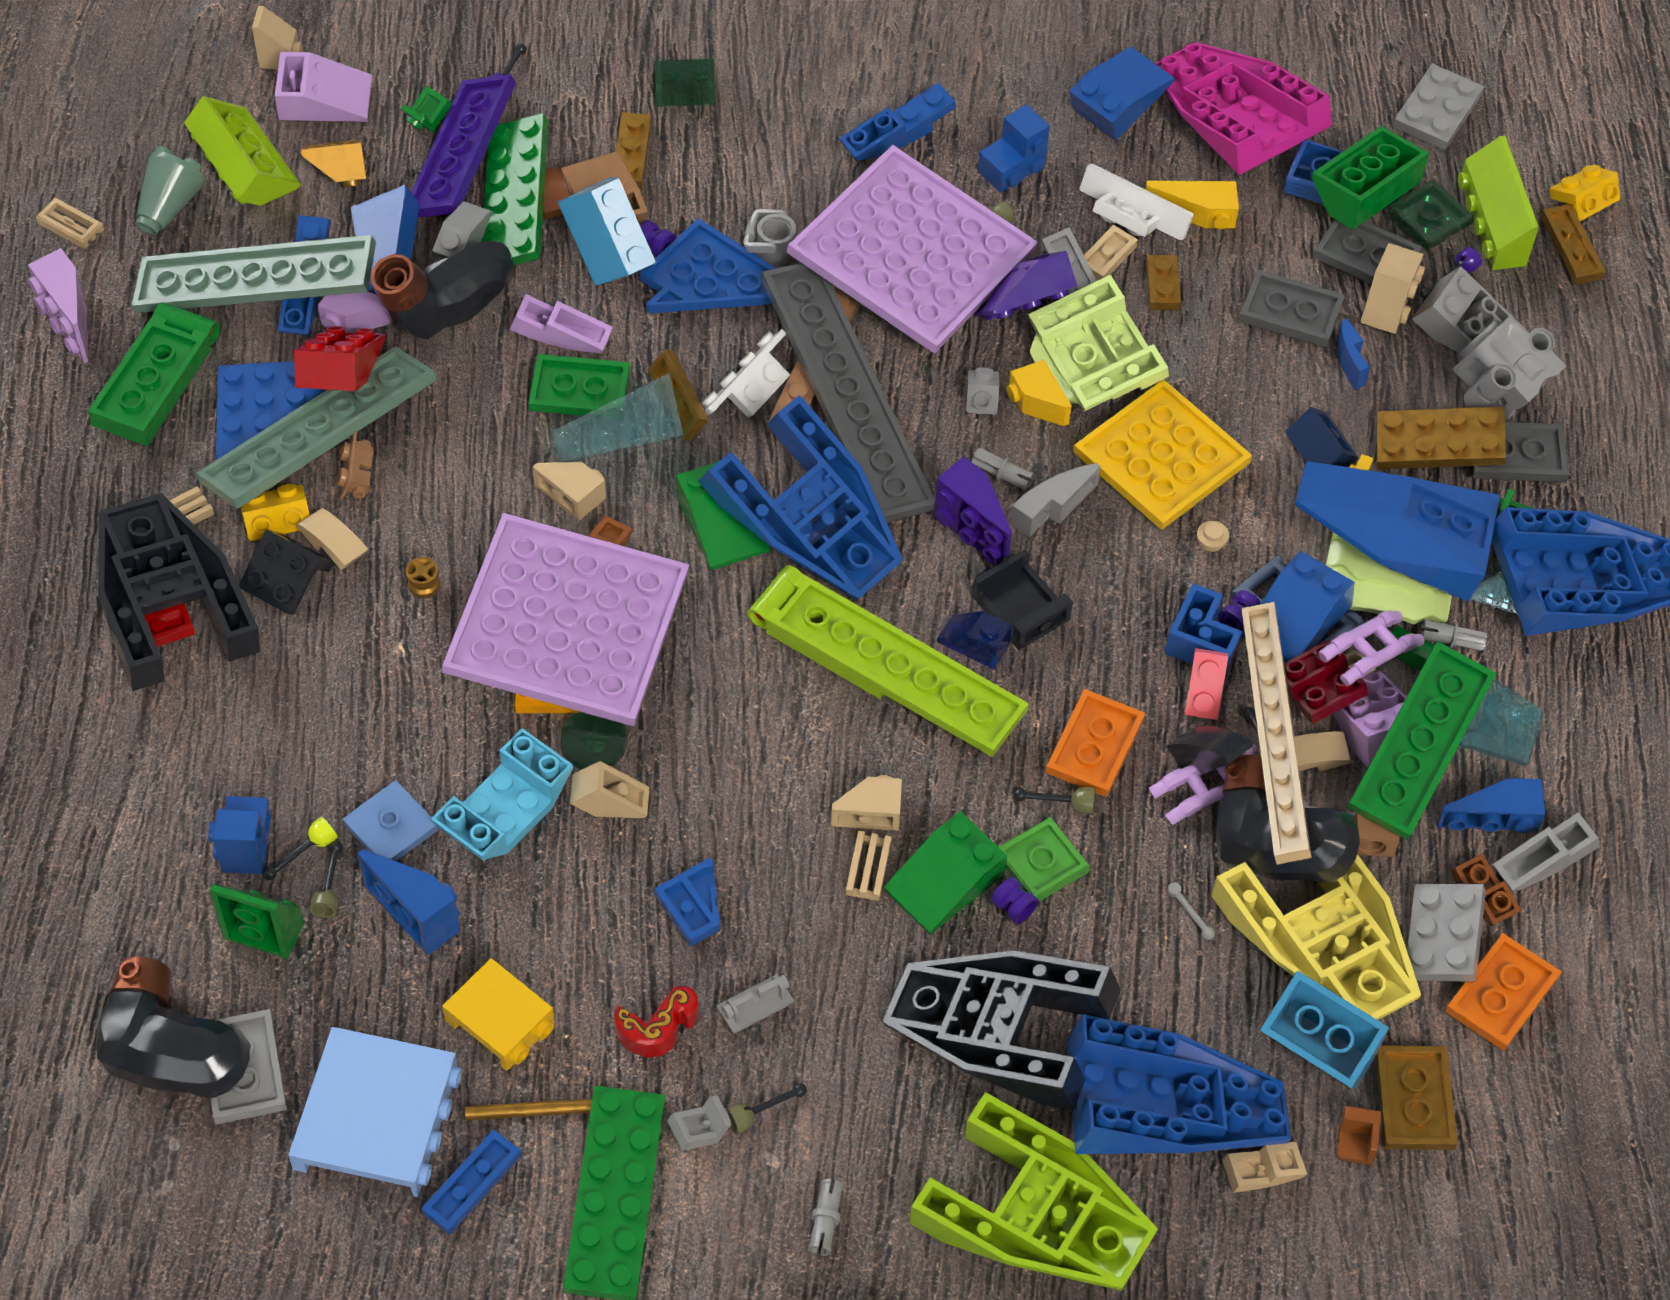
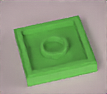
[999,817,1090,902]

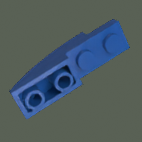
[840,82,956,161]
[278,215,331,336]

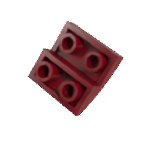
[1284,640,1368,724]

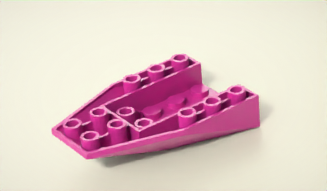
[1155,42,1332,175]

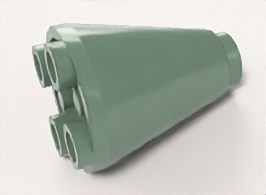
[135,146,205,236]

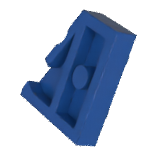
[654,857,720,947]

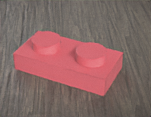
[1185,648,1228,720]

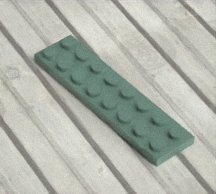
[131,235,376,313]
[196,346,436,509]

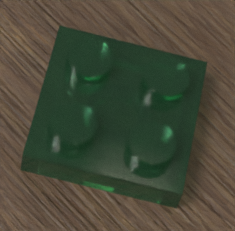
[1387,179,1474,251]

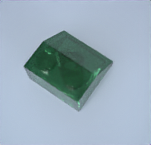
[654,57,715,107]

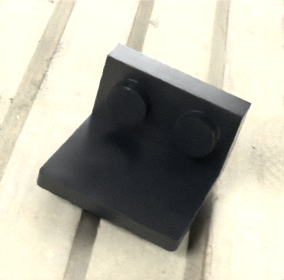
[239,529,334,615]

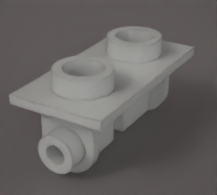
[716,974,795,1034]

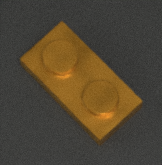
[1146,255,1181,310]

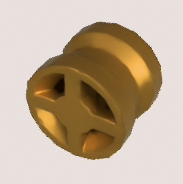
[406,557,440,598]

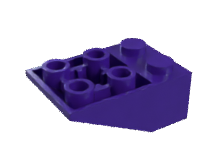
[974,251,1077,320]
[934,456,1012,565]

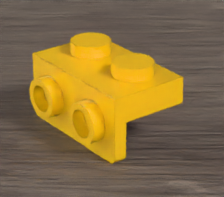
[1549,165,1621,221]
[241,484,310,541]

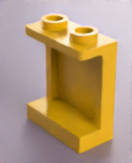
[442,958,555,1071]

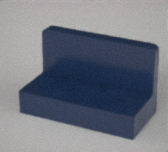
[1286,407,1359,466]

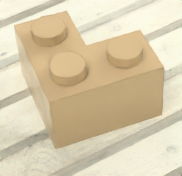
[1360,243,1425,334]

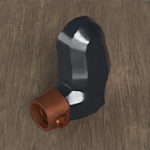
[371,241,515,339]
[1217,755,1360,883]
[96,956,250,1098]

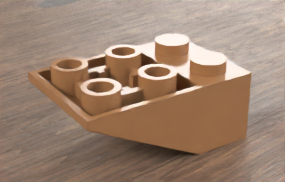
[561,151,648,225]

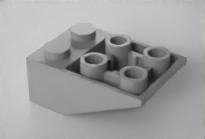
[1412,266,1511,353]

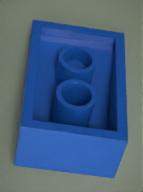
[1069,47,1175,141]
[1242,551,1355,663]
[357,849,460,956]

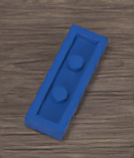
[421,1129,522,1236]

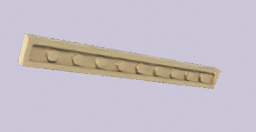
[1242,602,1312,864]

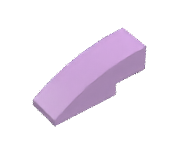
[509,294,613,353]

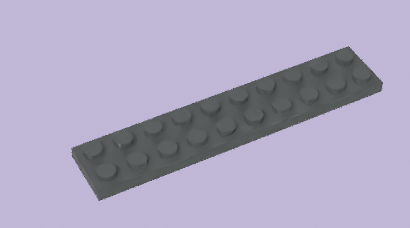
[761,263,935,522]

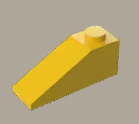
[1145,181,1239,229]

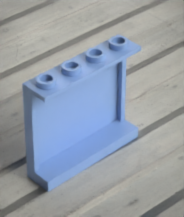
[288,1027,462,1197]

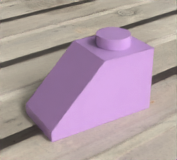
[318,292,393,332]

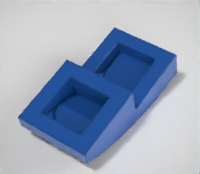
[1337,319,1370,390]

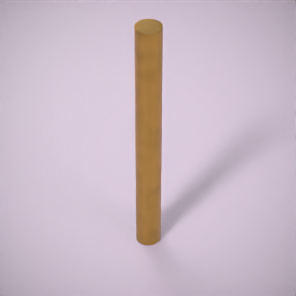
[465,1098,592,1121]

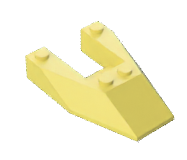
[1212,854,1421,1020]

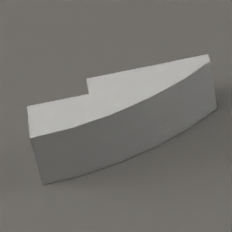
[1010,463,1101,537]
[1493,812,1600,892]

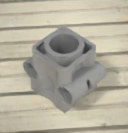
[1452,314,1566,422]

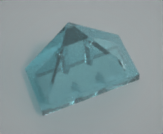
[1470,570,1518,615]

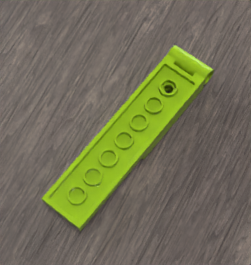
[747,565,1029,757]

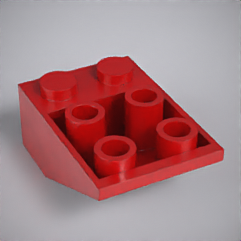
[294,326,385,391]

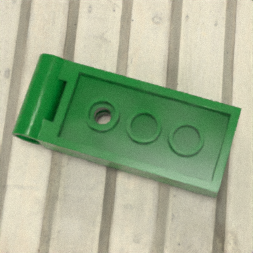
[88,302,220,446]

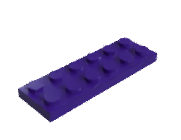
[411,74,516,218]

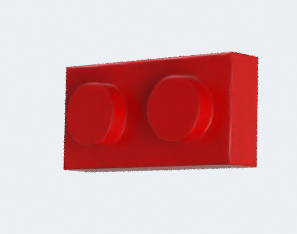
[144,603,195,647]

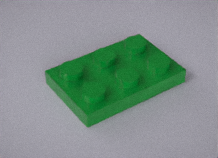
[528,354,631,419]

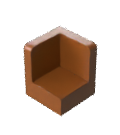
[1337,1106,1381,1165]

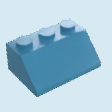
[557,176,656,286]
[1260,970,1390,1090]

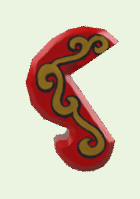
[614,986,699,1058]

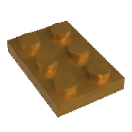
[1375,1045,1458,1150]

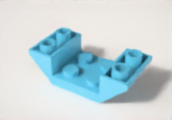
[431,728,573,860]

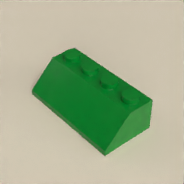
[1311,126,1429,230]

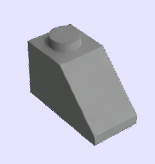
[432,201,492,259]

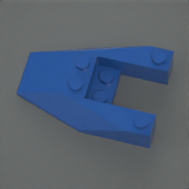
[698,395,903,601]

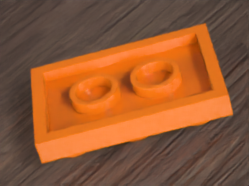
[1045,689,1146,797]
[1445,933,1562,1051]

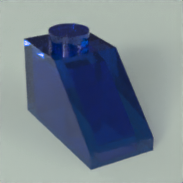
[937,611,1012,670]

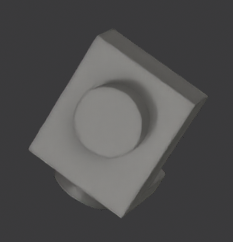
[966,367,999,415]
[667,1095,731,1151]

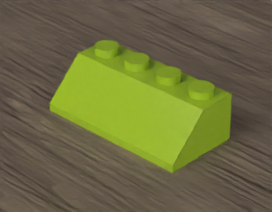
[184,96,301,206]
[1458,136,1539,270]

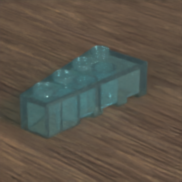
[550,373,683,462]

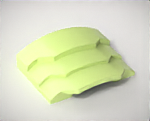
[1028,275,1169,411]
[1326,532,1452,624]

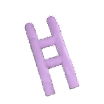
[1318,610,1425,686]
[1149,744,1257,826]

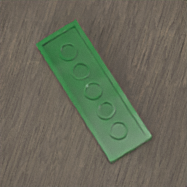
[481,113,548,265]
[1347,641,1497,841]
[563,1085,665,1300]

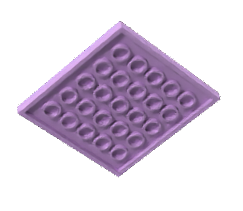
[786,145,1038,354]
[442,513,689,726]

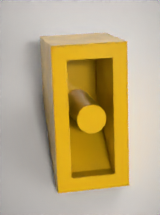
[1006,360,1072,426]

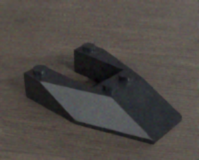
[98,493,260,691]
[882,950,1121,1110]

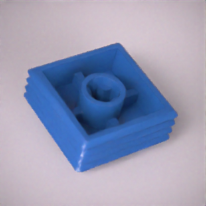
[1283,139,1343,206]

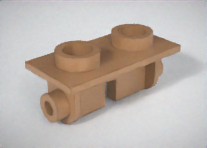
[336,431,373,500]

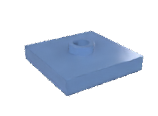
[342,780,439,861]

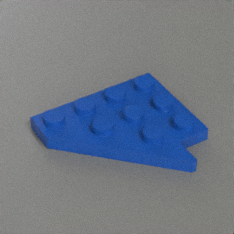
[640,218,776,313]
[216,361,327,460]

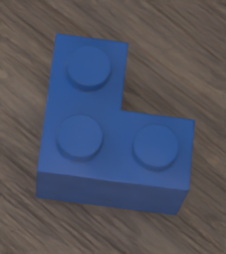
[978,104,1050,193]
[1165,583,1242,678]
[208,796,272,874]

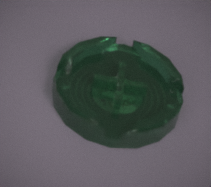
[561,712,627,770]

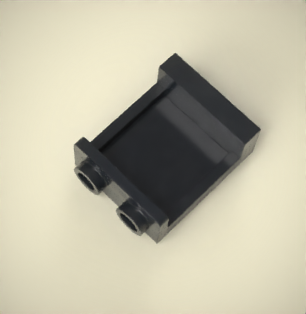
[972,550,1073,651]

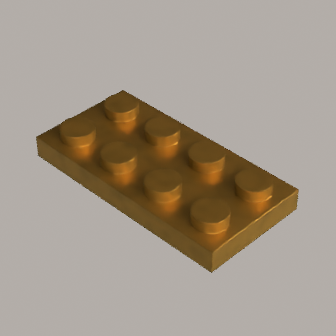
[1377,406,1506,469]

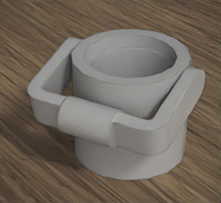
[744,209,796,267]

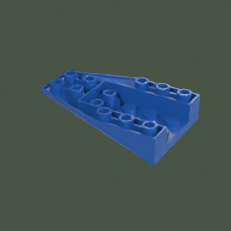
[1294,461,1500,602]
[1491,507,1670,636]
[1067,1014,1291,1154]

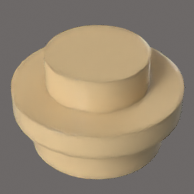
[1197,521,1229,552]

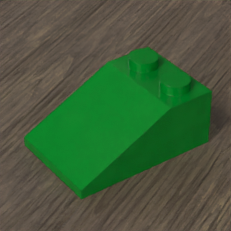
[676,462,771,570]
[883,811,1007,935]
[209,884,304,959]

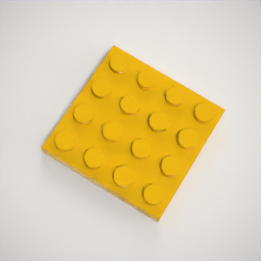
[1073,379,1252,530]

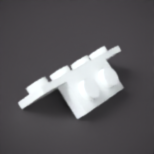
[1080,164,1193,240]
[701,329,790,418]

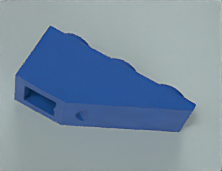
[1437,778,1545,833]

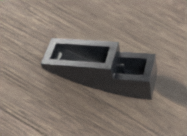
[1166,726,1254,774]

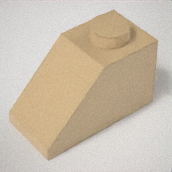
[252,6,303,70]
[533,462,606,521]
[570,761,649,818]
[831,775,902,831]

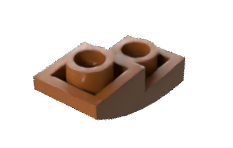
[1450,853,1522,926]

